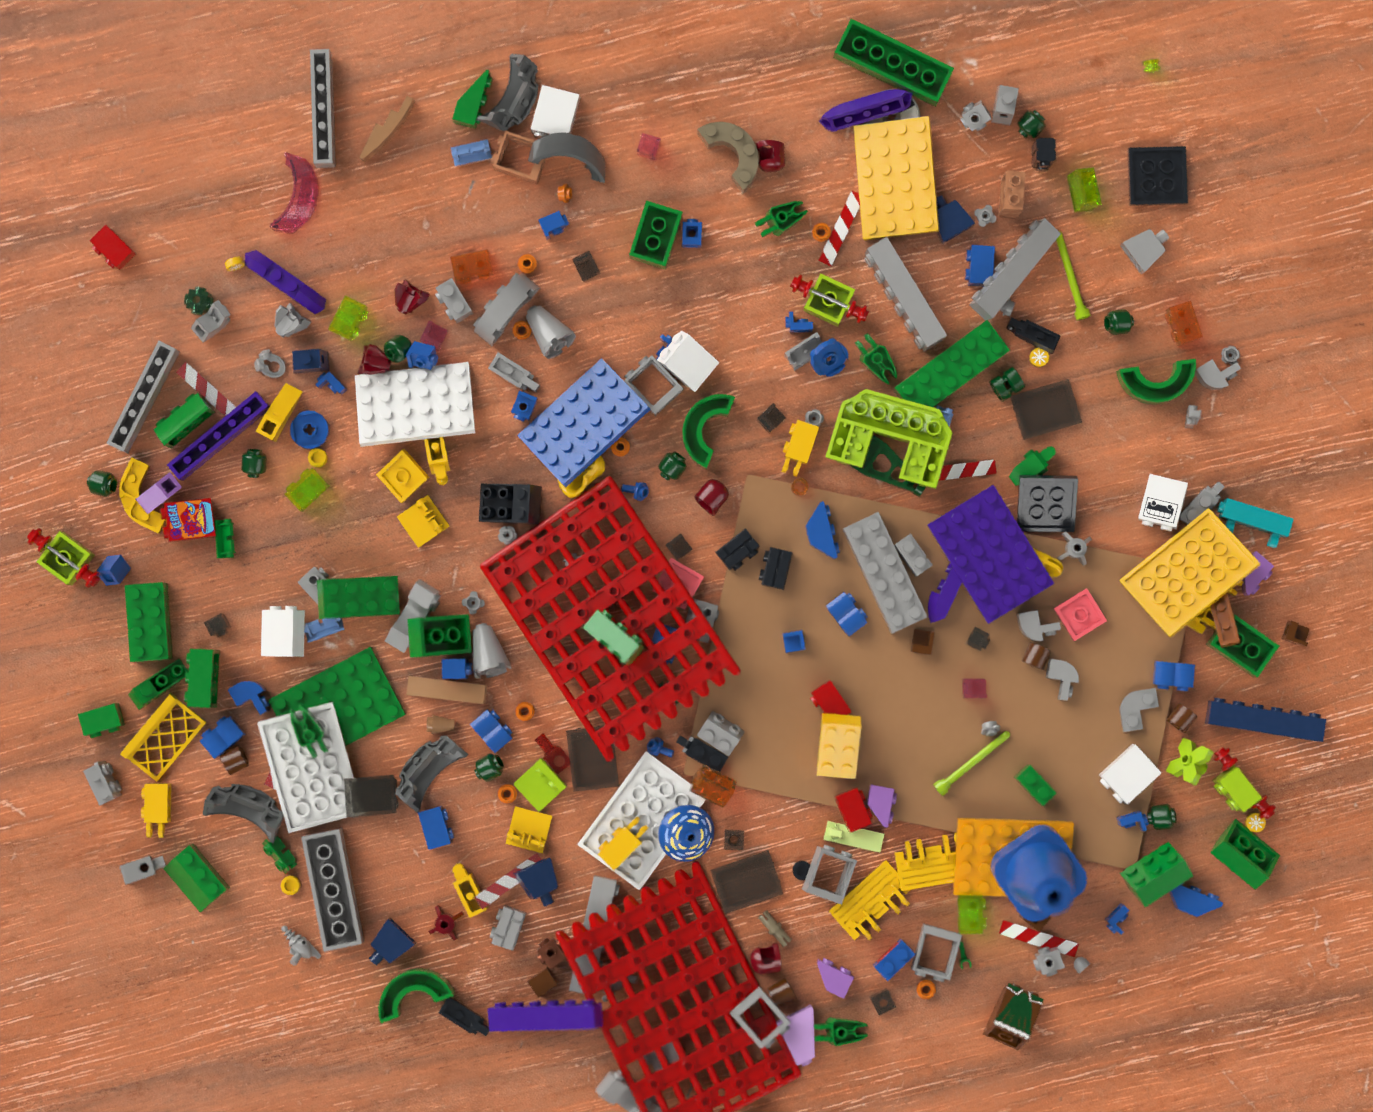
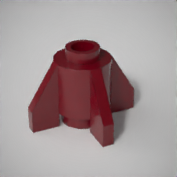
[394,280,430,314]
[358,344,391,375]
[428,905,464,941]

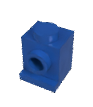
[539,211,569,240]
[682,219,702,248]
[406,341,438,370]
[511,390,538,422]

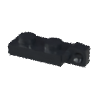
[1006,318,1061,354]
[676,736,728,774]
[438,997,489,1036]

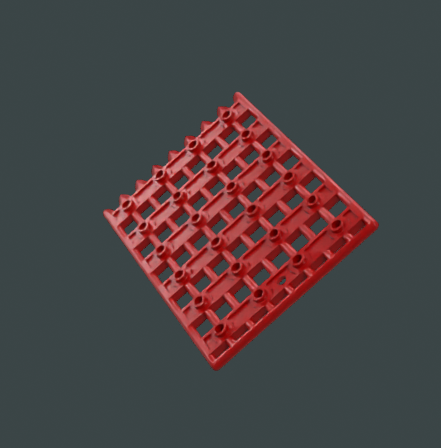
[480,476,741,762]
[555,861,802,1112]

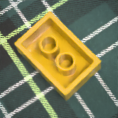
[817,713,861,779]

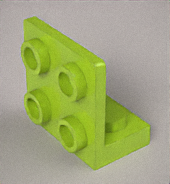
[514,758,567,811]

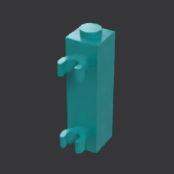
[1217,498,1294,548]

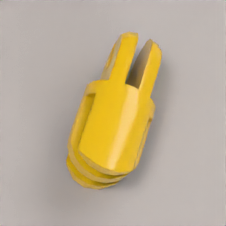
[1033,548,1063,577]

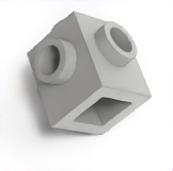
[961,100,991,131]
[1033,947,1065,976]

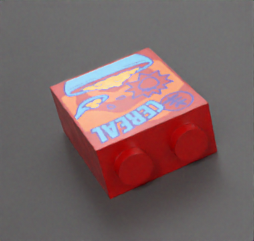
[160,498,216,543]

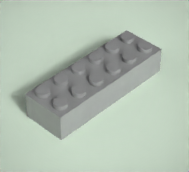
[864,237,947,352]
[842,512,927,634]
[301,828,365,952]

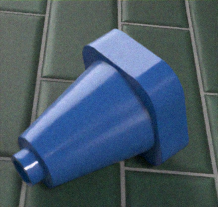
[991,825,1087,921]

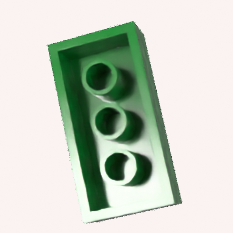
[317,576,400,619]
[125,582,173,662]

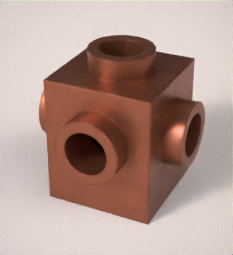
[537,937,566,969]

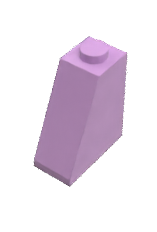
[777,1004,815,1066]

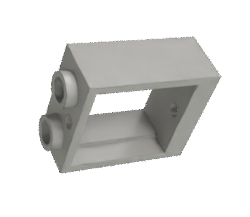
[624,355,683,416]
[802,844,857,904]
[911,923,962,982]
[730,986,791,1049]

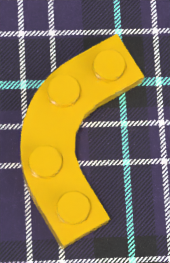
[119,457,165,534]

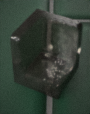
[572,251,600,282]
[757,403,785,434]
[666,533,693,561]

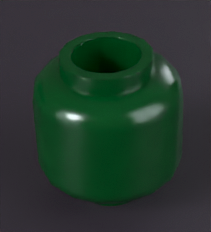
[1017,109,1046,139]
[1104,309,1134,335]
[384,335,412,363]
[241,449,267,478]
[658,451,687,481]
[87,470,117,497]
[474,754,504,782]
[1147,804,1177,830]

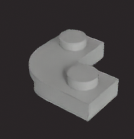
[1119,688,1159,732]

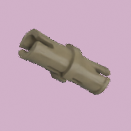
[758,910,792,947]

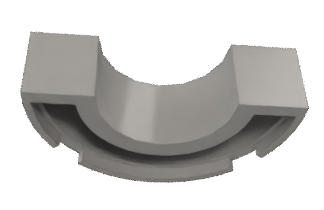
[473,273,540,346]
[385,579,441,653]
[596,1069,662,1112]

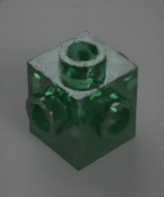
[184,287,213,315]

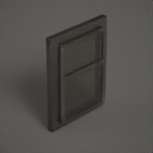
[1010,379,1082,440]
[566,726,619,792]
[710,850,783,914]

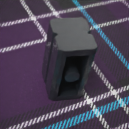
[1032,138,1056,171]
[715,528,760,571]
[758,547,793,590]

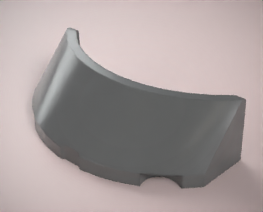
[477,54,539,131]
[528,132,606,183]
[396,735,469,813]
[203,784,284,843]

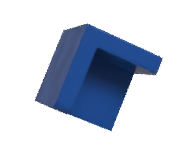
[97,555,131,586]
[783,631,805,653]

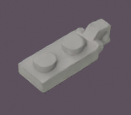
[488,352,540,392]
[1185,405,1202,429]
[1179,482,1225,525]

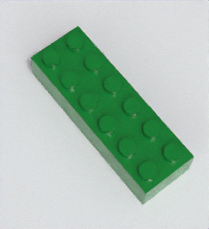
[833,19,954,107]
[893,320,1010,407]

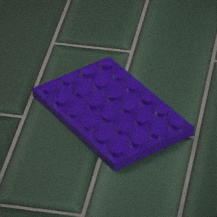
[927,485,1054,624]

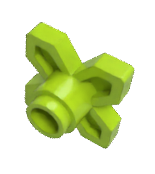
[1166,738,1214,786]

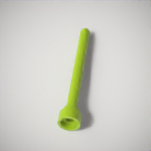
[1056,231,1091,321]
[933,731,1010,796]

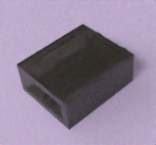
[344,775,398,817]

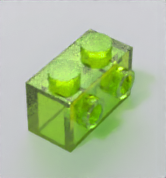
[1067,167,1102,213]
[328,295,369,342]
[284,468,330,512]
[957,895,986,934]

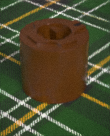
[1022,642,1051,670]
[1166,703,1197,733]
[220,746,249,775]
[767,978,796,1008]

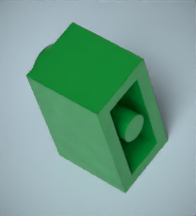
[78,703,125,739]
[1014,764,1057,806]

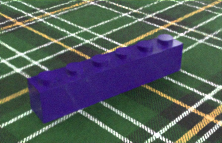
[167,391,270,481]
[488,999,603,1032]

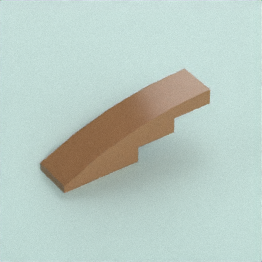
[360,96,415,162]
[406,676,487,704]

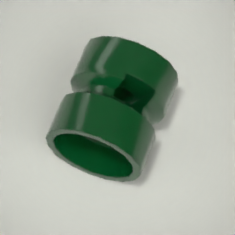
[989,367,1025,402]

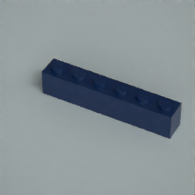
[1205,698,1326,742]

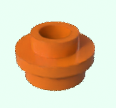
[558,184,572,203]
[812,223,831,242]
[518,254,537,274]
[512,321,532,340]
[611,438,630,457]
[515,702,535,721]
[498,784,517,803]
[916,980,936,999]

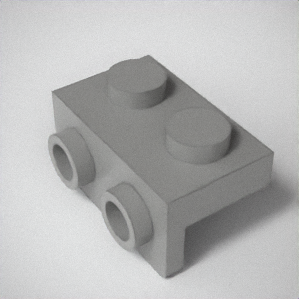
[697,711,744,756]

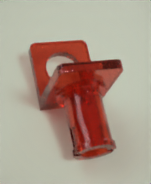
[534,733,572,774]

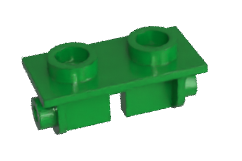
[214,519,236,558]
[262,836,297,874]

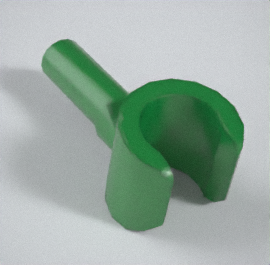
[959,941,972,970]

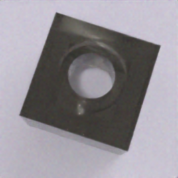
[204,613,231,638]
[965,627,990,651]
[724,829,744,850]
[869,988,896,1016]

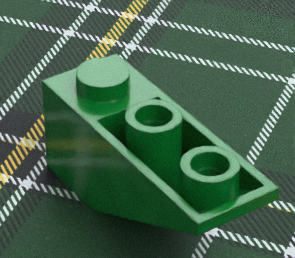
[452,70,493,129]
[128,659,189,710]

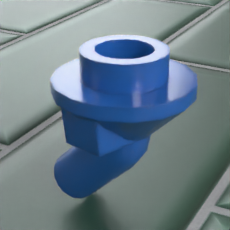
[621,482,649,501]
[647,737,675,758]

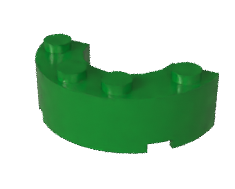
[1116,359,1196,405]
[682,394,735,470]
[378,968,455,1024]

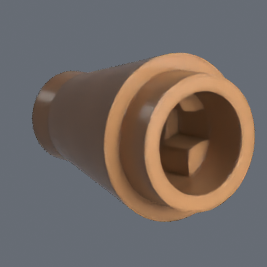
[427,715,455,734]

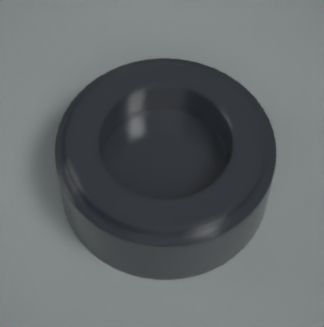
[792,860,810,880]

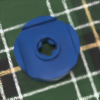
[810,338,849,377]
[290,410,329,449]

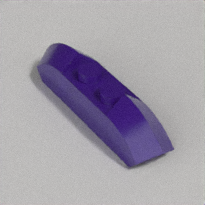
[819,89,912,132]
[245,250,326,315]
[928,562,962,623]

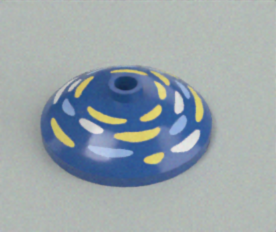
[658,805,715,862]

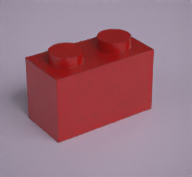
[89,224,136,270]
[810,680,852,716]
[834,788,873,833]

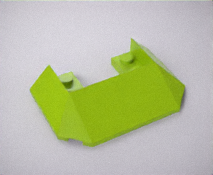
[826,389,953,489]

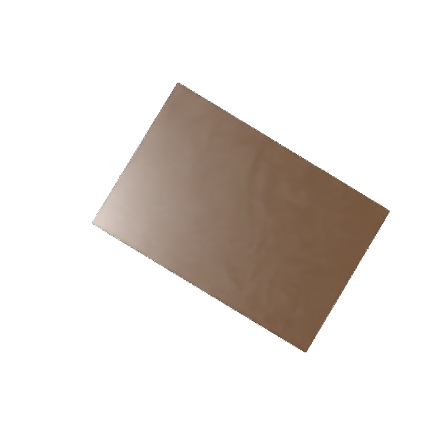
[684,475,1186,869]

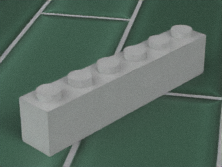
[310,49,336,168]
[969,218,1061,320]
[107,341,180,454]
[569,875,620,994]

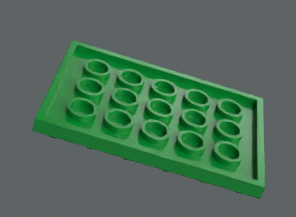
[268,647,406,746]

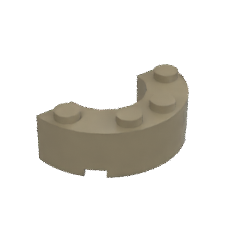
[697,122,759,194]

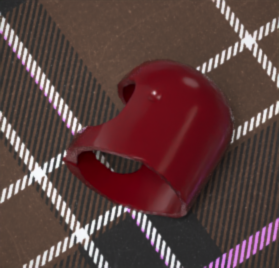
[756,140,786,173]
[694,479,729,516]
[750,943,781,975]

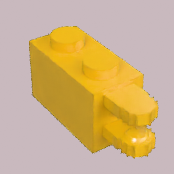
[782,420,819,477]
[424,437,450,486]
[141,783,171,838]
[598,816,649,870]
[452,863,489,918]

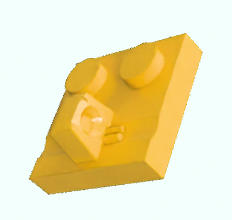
[376,449,430,503]

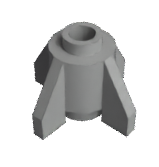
[274,303,311,337]
[1057,532,1092,566]

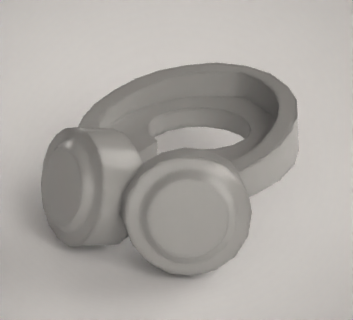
[254,349,285,378]

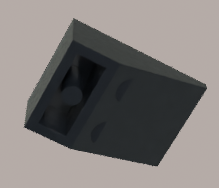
[479,484,542,525]

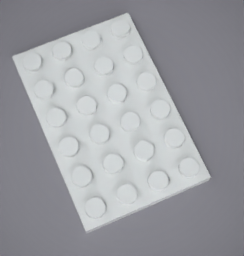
[355,362,475,447]
[257,702,364,833]
[577,751,708,890]

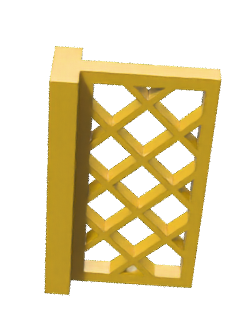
[120,693,206,782]

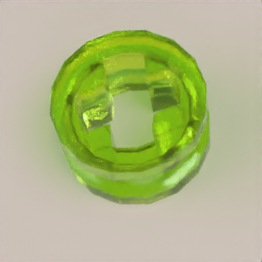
[1142,59,1161,73]

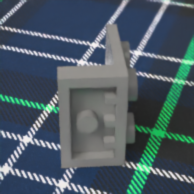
[83,761,122,806]

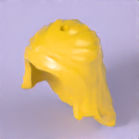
[557,456,605,498]

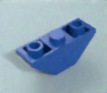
[805,501,840,559]
[1169,883,1223,917]

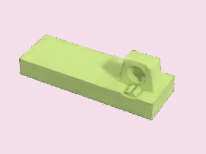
[824,821,884,852]

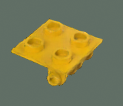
[397,495,450,548]
[506,806,552,853]

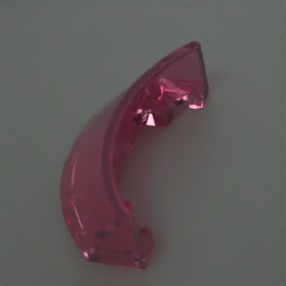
[270,152,319,234]

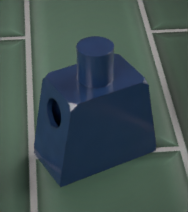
[937,195,975,244]
[292,349,330,374]
[513,858,558,907]
[369,918,416,966]

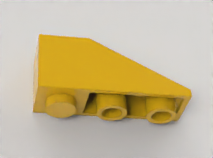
[256,383,303,442]

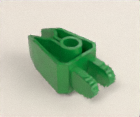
[755,201,808,237]
[855,333,897,384]
[1009,446,1056,486]
[290,704,328,759]
[814,1017,868,1046]

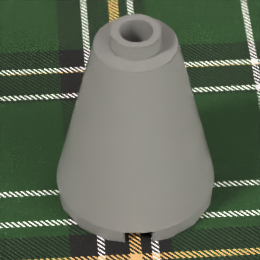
[526,305,576,359]
[473,623,511,679]

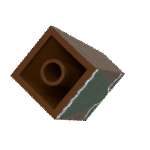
[983,983,1044,1050]

